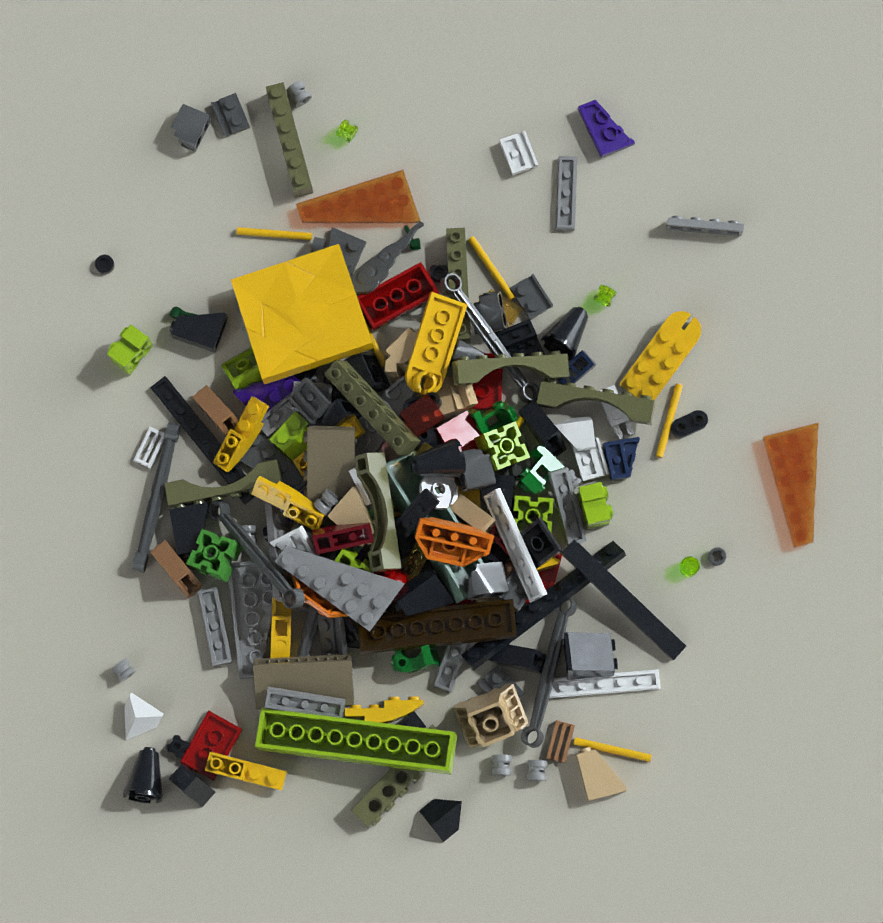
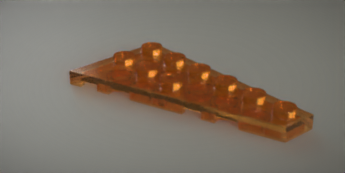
[296,170,421,223]
[763,423,819,548]

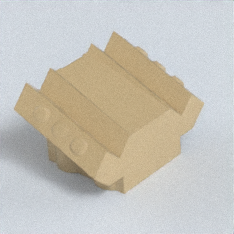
[384,327,419,384]
[413,376,478,426]
[453,684,529,747]

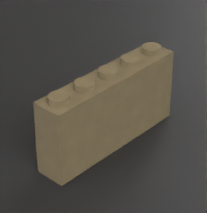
[304,426,355,525]
[253,654,354,710]

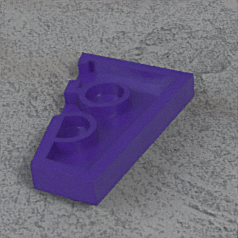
[577,100,635,158]
[233,375,301,411]

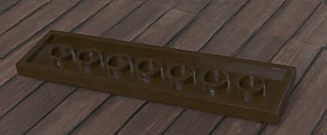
[358,599,517,654]

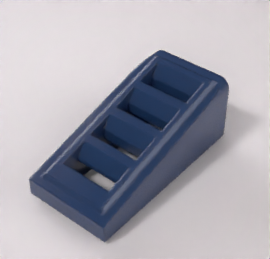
[557,350,597,385]

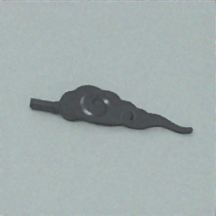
[350,222,424,296]

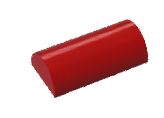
[357,262,440,331]

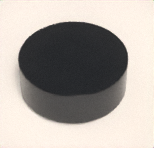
[95,255,115,274]

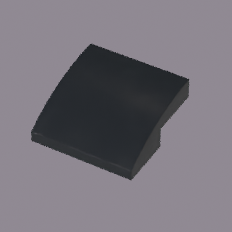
[495,319,545,357]

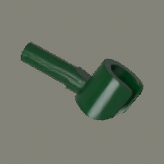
[404,225,421,250]
[169,307,197,319]

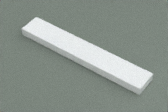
[483,488,547,603]
[549,669,660,698]

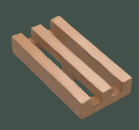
[546,720,575,763]

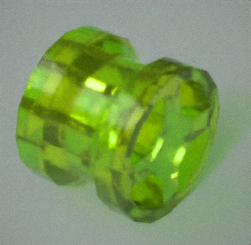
[336,119,358,143]
[593,285,617,307]
[679,556,700,577]

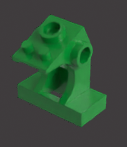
[468,401,518,435]
[517,444,564,494]
[391,645,440,674]

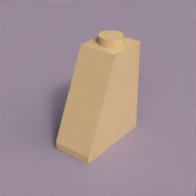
[327,486,375,547]
[449,493,495,533]
[576,747,627,801]

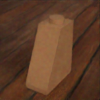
[192,385,238,437]
[150,540,203,599]

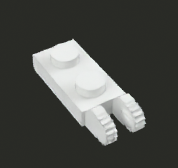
[600,385,634,440]

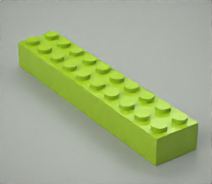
[255,708,457,775]

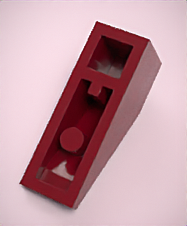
[312,522,374,555]

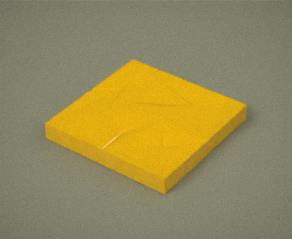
[231,244,374,385]

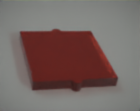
[400,394,445,437]

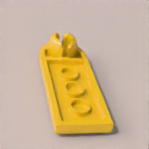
[405,292,468,395]
[619,311,701,400]

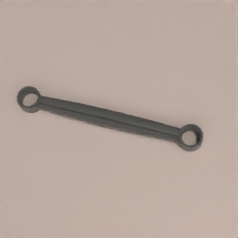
[440,273,539,403]
[132,422,181,573]
[208,501,305,608]
[296,550,338,657]
[521,598,577,748]

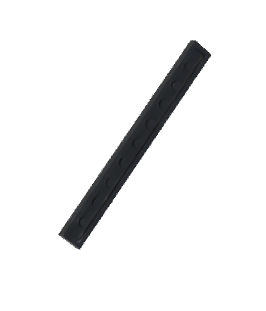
[461,541,626,670]

